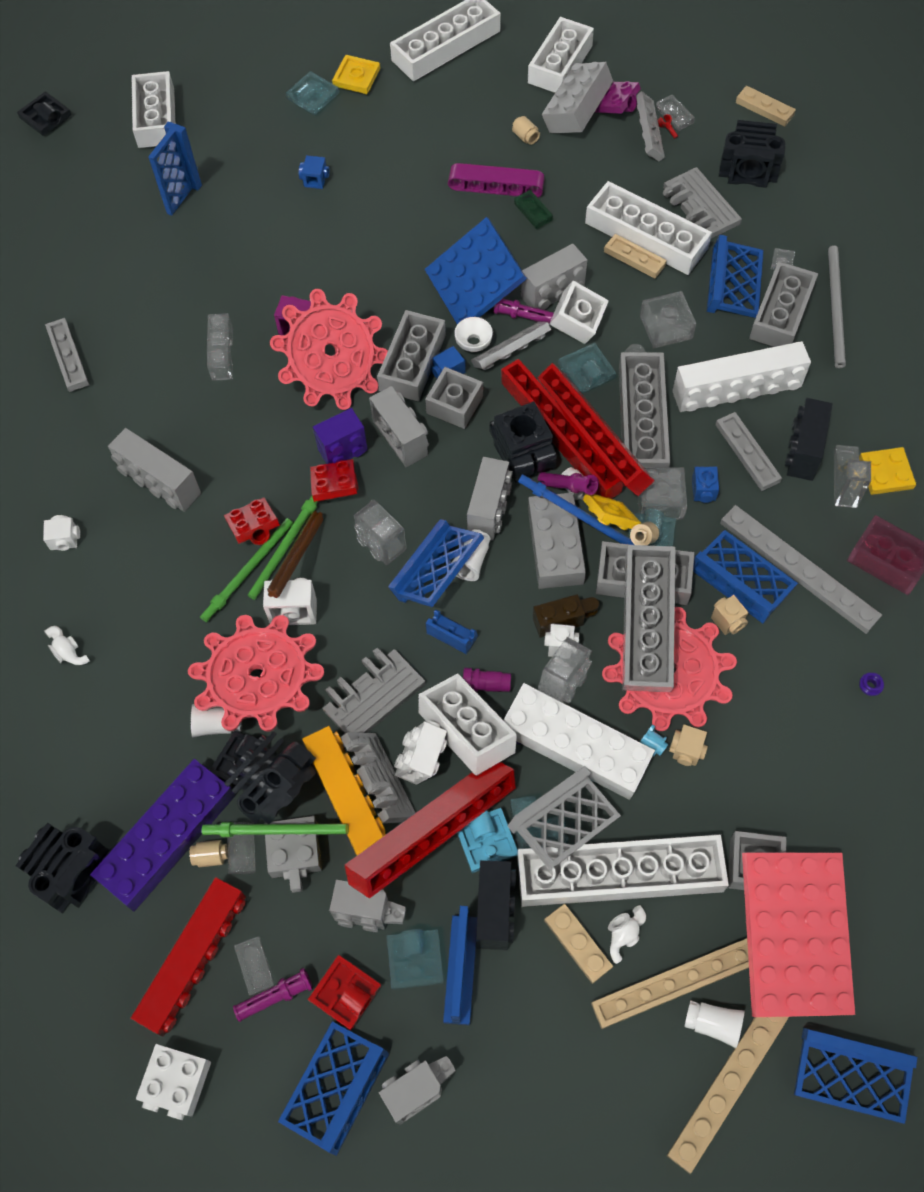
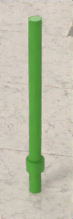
[248,496,318,600]
[200,518,293,623]
[202,822,349,837]

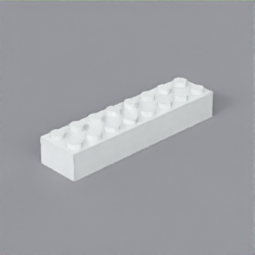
[517,835,729,907]

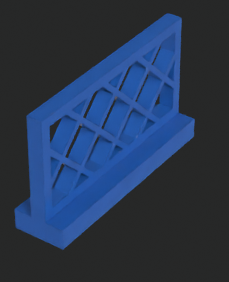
[148,121,202,216]
[707,235,763,318]
[388,519,484,607]
[693,530,798,624]
[443,906,477,1025]
[278,1021,389,1156]
[794,1028,918,1124]

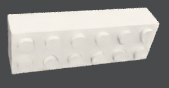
[390,0,500,82]
[585,181,712,275]
[672,341,811,412]
[503,683,655,800]

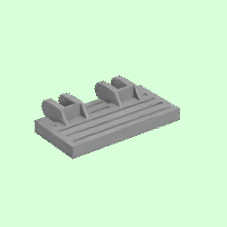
[663,167,742,239]
[323,648,426,734]
[340,732,415,823]

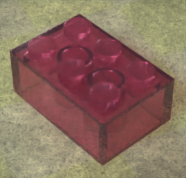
[847,515,924,596]

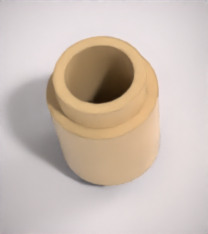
[512,116,540,145]
[630,522,659,546]
[190,840,228,868]

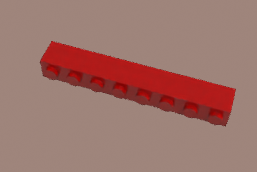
[501,359,623,499]
[537,363,655,496]
[345,762,516,899]

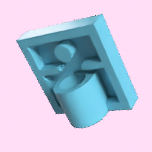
[457,808,518,873]

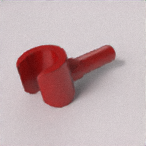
[658,114,678,139]

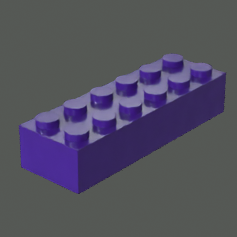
[90,759,235,912]

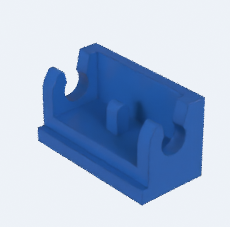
[426,610,478,654]

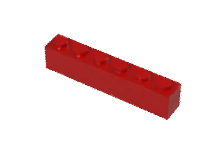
[130,877,246,1037]

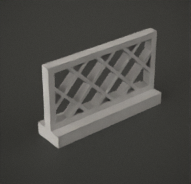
[508,766,621,870]

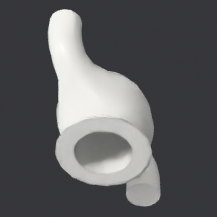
[44,626,90,665]
[608,905,646,964]

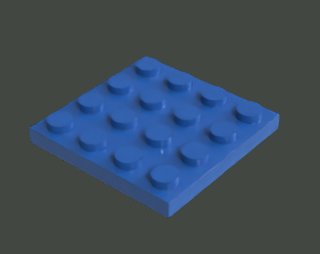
[425,217,527,324]

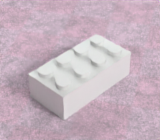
[528,17,594,92]
[132,71,176,148]
[419,674,517,775]

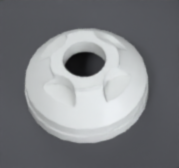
[455,317,493,352]

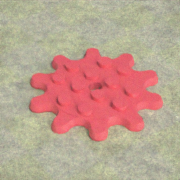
[270,289,388,410]
[602,607,737,731]
[188,615,324,732]

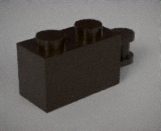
[533,594,599,638]

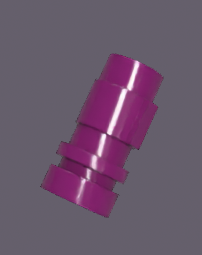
[463,667,511,692]

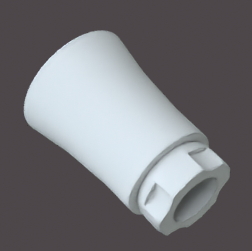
[451,529,491,581]
[191,704,242,738]
[684,1001,744,1048]

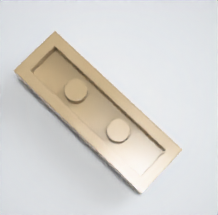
[736,86,796,127]
[604,234,667,279]
[544,904,613,984]

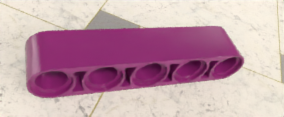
[448,163,545,198]

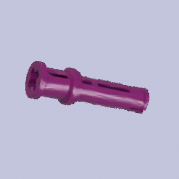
[494,299,554,324]
[538,472,598,495]
[233,967,313,1022]

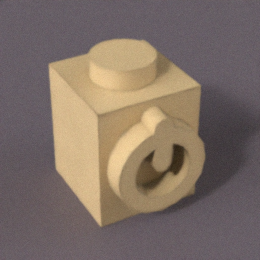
[711,595,748,635]
[669,725,708,766]

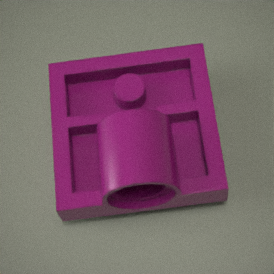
[595,81,641,113]

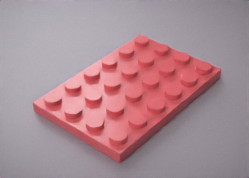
[742,853,855,1017]

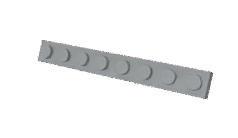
[720,505,882,634]

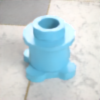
[640,724,668,757]

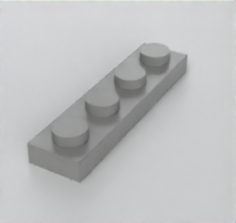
[636,91,665,161]
[45,318,89,392]
[471,321,551,370]
[716,412,782,491]

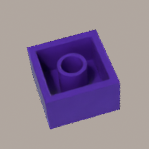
[313,408,368,464]

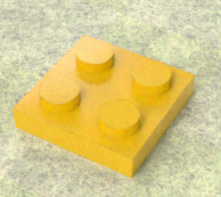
[332,55,381,94]
[859,447,916,495]
[583,494,641,530]

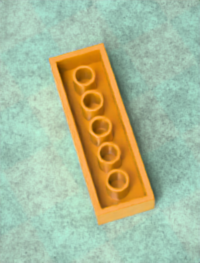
[302,726,386,855]

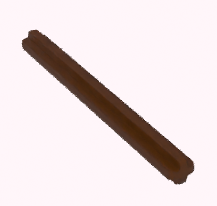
[267,511,324,598]

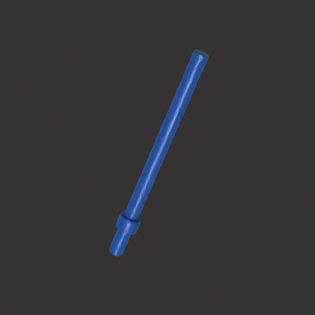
[518,474,635,545]

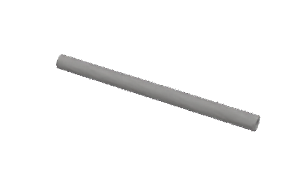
[828,246,846,368]

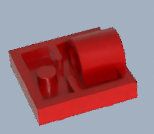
[310,459,358,502]
[224,497,280,545]
[308,955,382,1031]

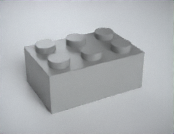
[521,244,587,310]
[369,386,429,467]
[467,457,512,541]

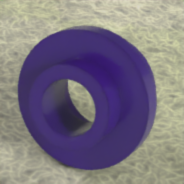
[859,673,884,696]

